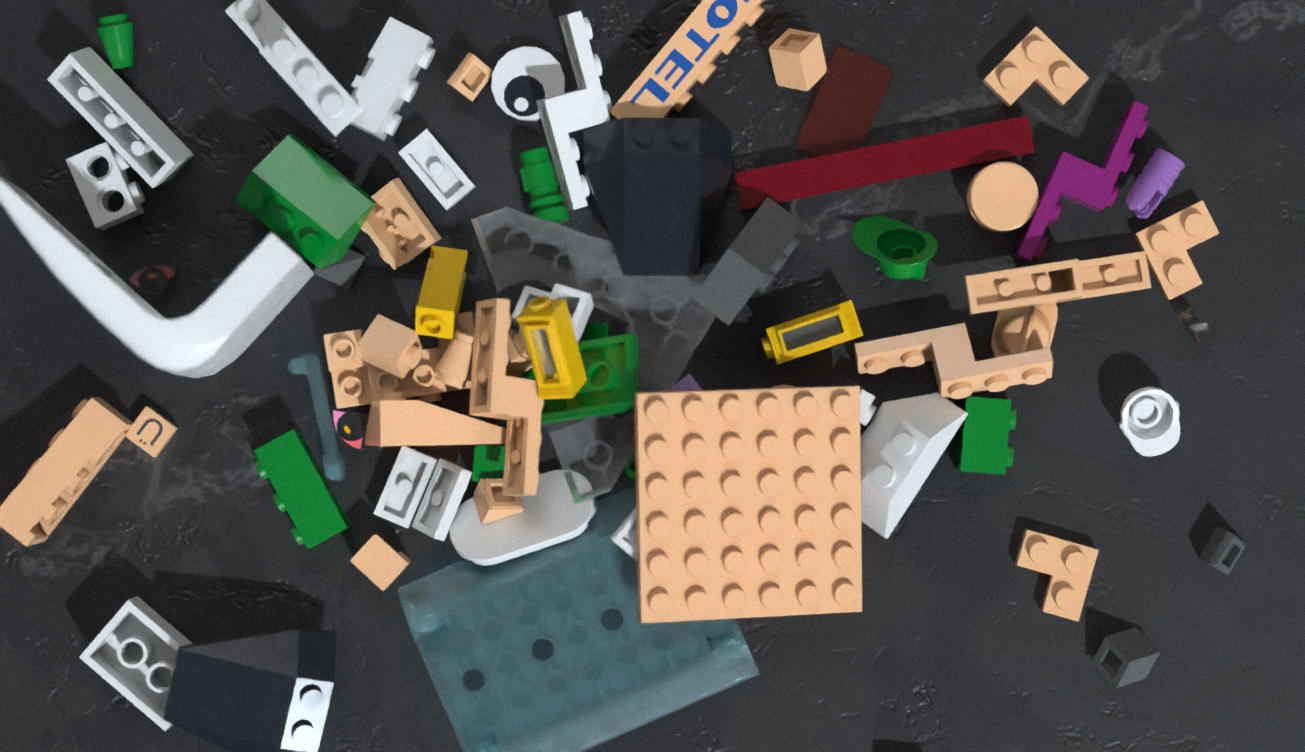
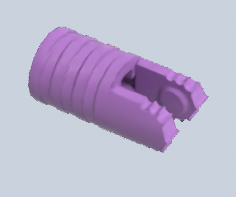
[1125,148,1185,219]

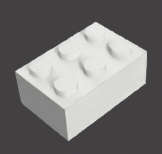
[79,596,193,731]

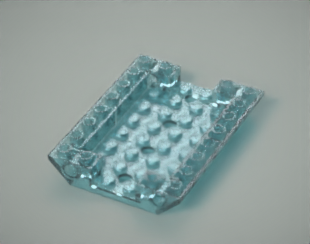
[397,484,760,752]

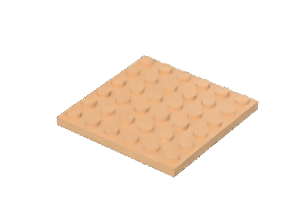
[634,385,862,623]

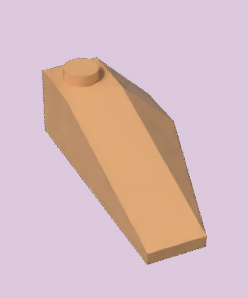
[365,392,506,446]

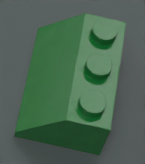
[235,134,377,269]

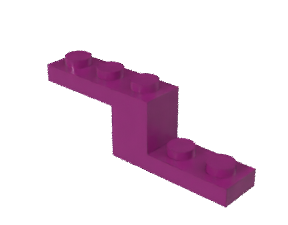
[1013,101,1150,262]

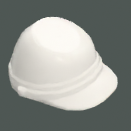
[1119,386,1181,457]

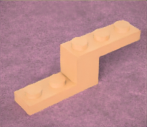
[964,251,1151,315]
[469,298,544,497]
[854,323,1053,399]

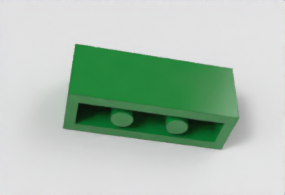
[254,428,352,549]

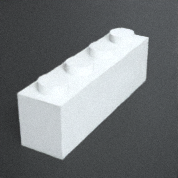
[47,47,194,188]

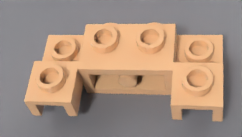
[323,312,475,409]

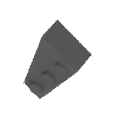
[692,197,804,325]

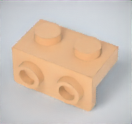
[361,177,441,270]

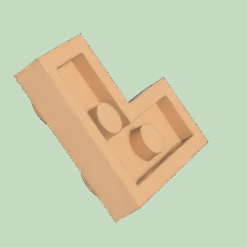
[983,26,1089,107]
[1133,200,1219,301]
[1015,529,1099,622]

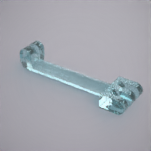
[288,355,346,481]

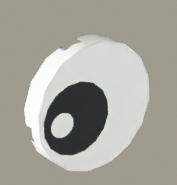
[491,46,565,121]

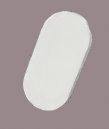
[449,470,597,566]

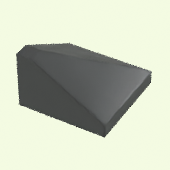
[313,249,366,290]

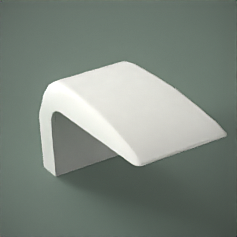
[0,176,314,378]

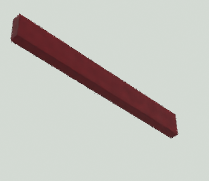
[734,115,1035,210]

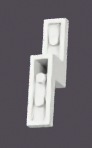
[225,0,364,136]
[536,11,612,210]

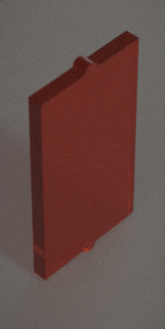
[795,46,895,157]

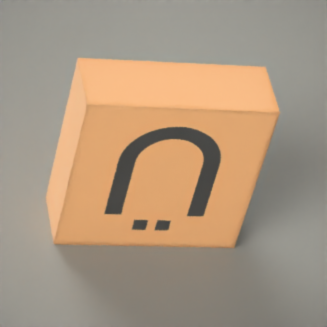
[124,406,179,458]

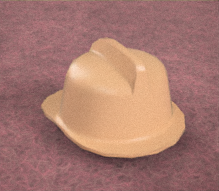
[991,303,1058,358]

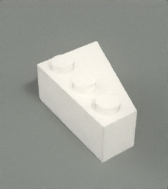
[350,17,436,141]

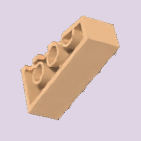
[0,397,133,547]

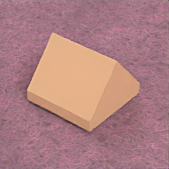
[446,52,493,102]

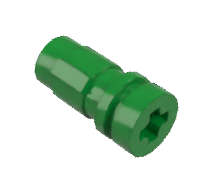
[518,147,570,229]

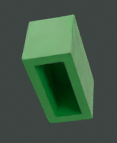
[956,396,1017,475]

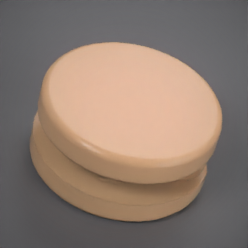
[966,162,1039,232]

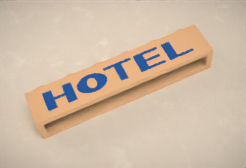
[609,0,765,120]

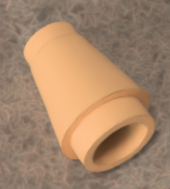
[436,329,474,388]

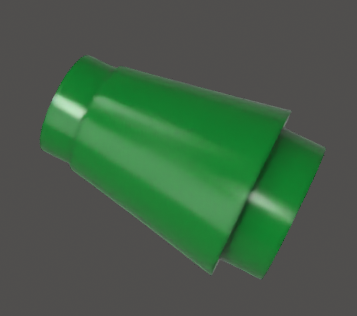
[96,13,134,69]

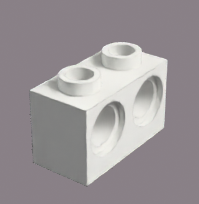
[65,141,145,230]

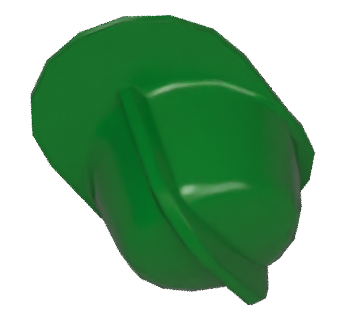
[852,216,938,280]

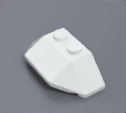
[860,393,968,539]

